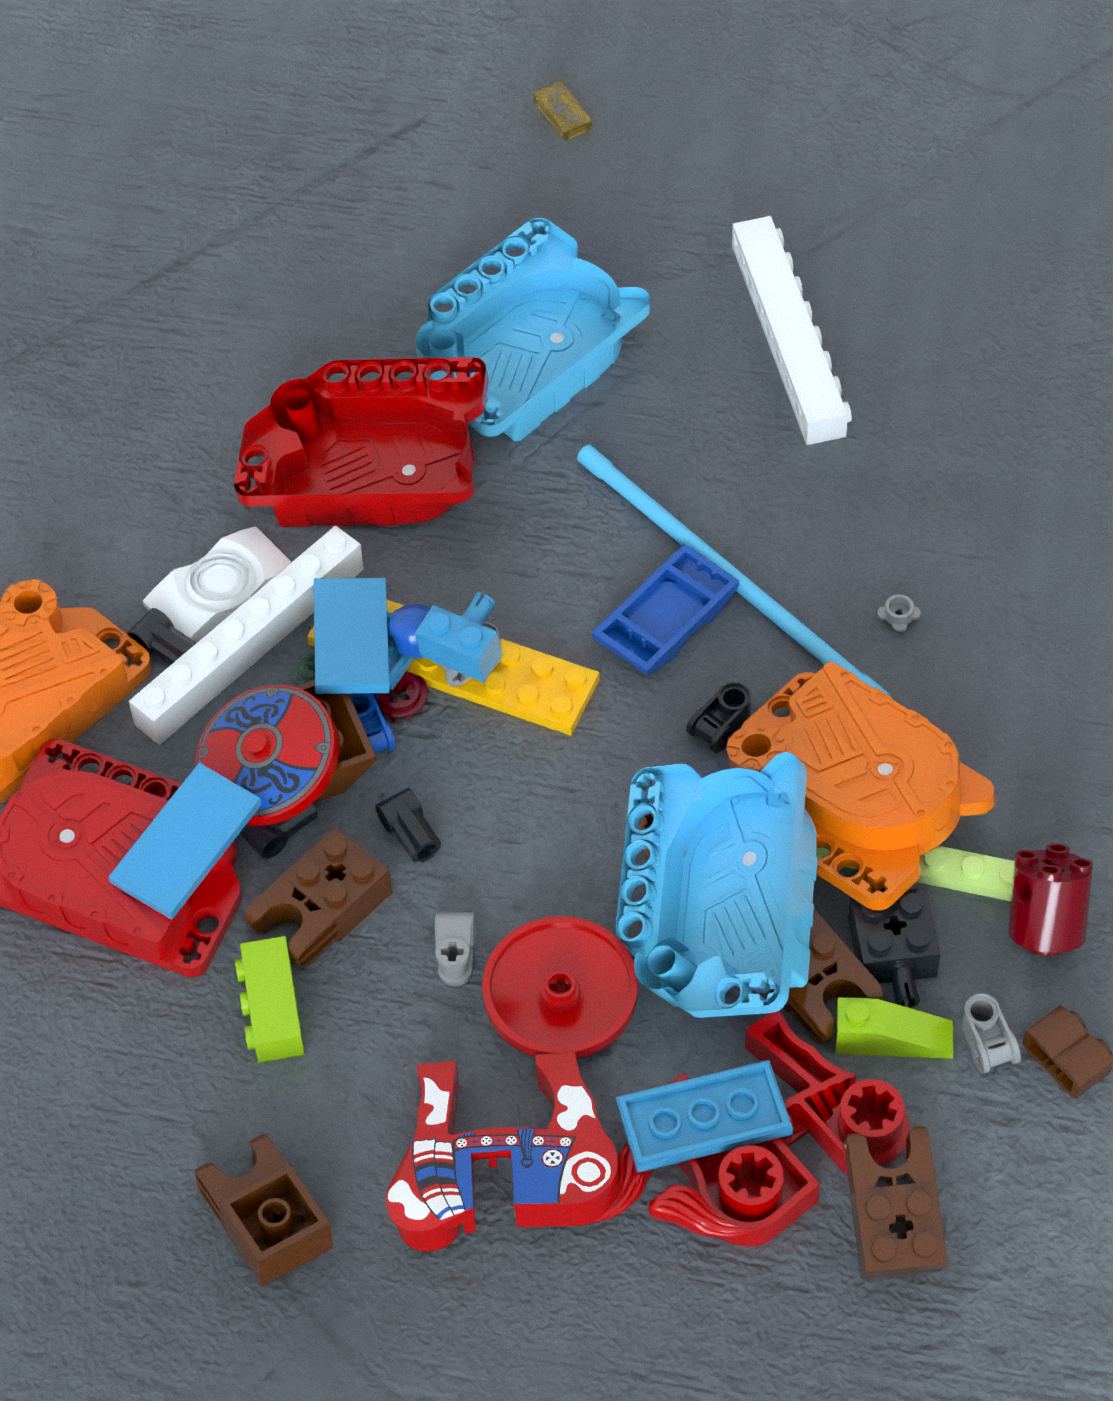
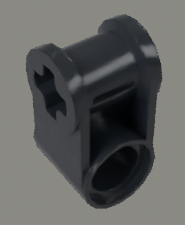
[686,682,751,753]

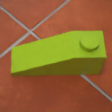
[835,997,953,1059]

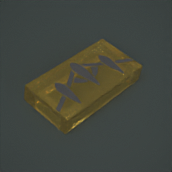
[533,81,592,140]

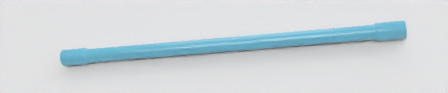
[577,445,891,697]

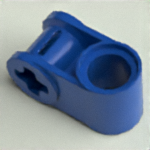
[349,693,396,753]

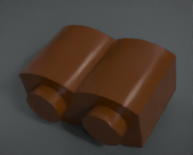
[1022,1005,1113,1099]

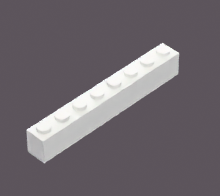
[732,216,852,445]
[129,525,364,745]

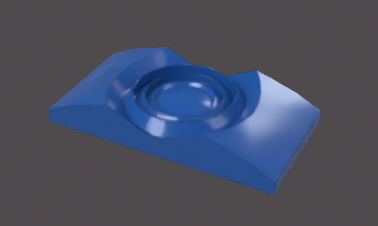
[592,544,739,676]

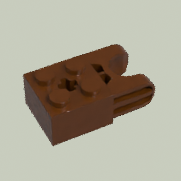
[245,826,392,968]
[764,909,883,1043]
[844,1126,948,1279]
[195,1134,333,1287]

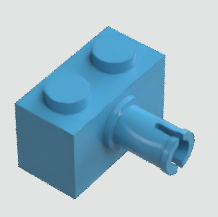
[415,592,502,683]

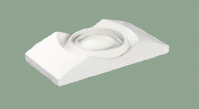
[143,526,292,642]

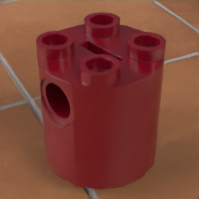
[1008,843,1093,956]

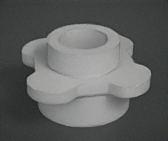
[877,594,921,632]

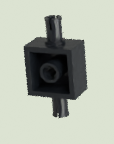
[848,888,941,1008]

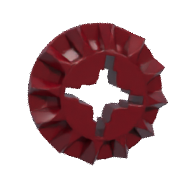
[372,671,428,721]

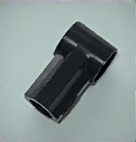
[127,608,197,665]
[375,788,441,863]
[239,804,318,859]

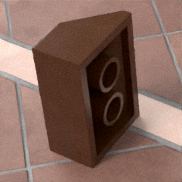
[293,679,377,804]

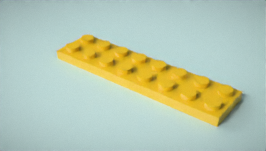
[307,599,600,736]

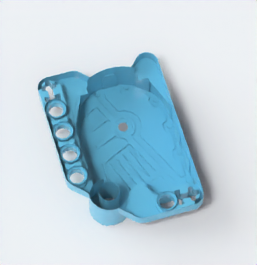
[415,218,650,442]
[615,752,818,1018]

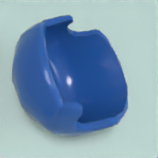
[388,604,430,658]

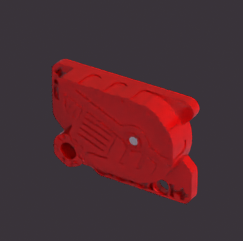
[234,357,489,527]
[0,739,243,977]

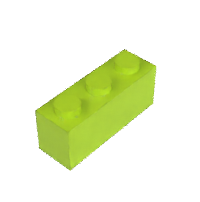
[235,936,305,1063]

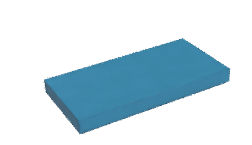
[314,578,390,694]
[108,763,262,920]
[616,1060,793,1173]

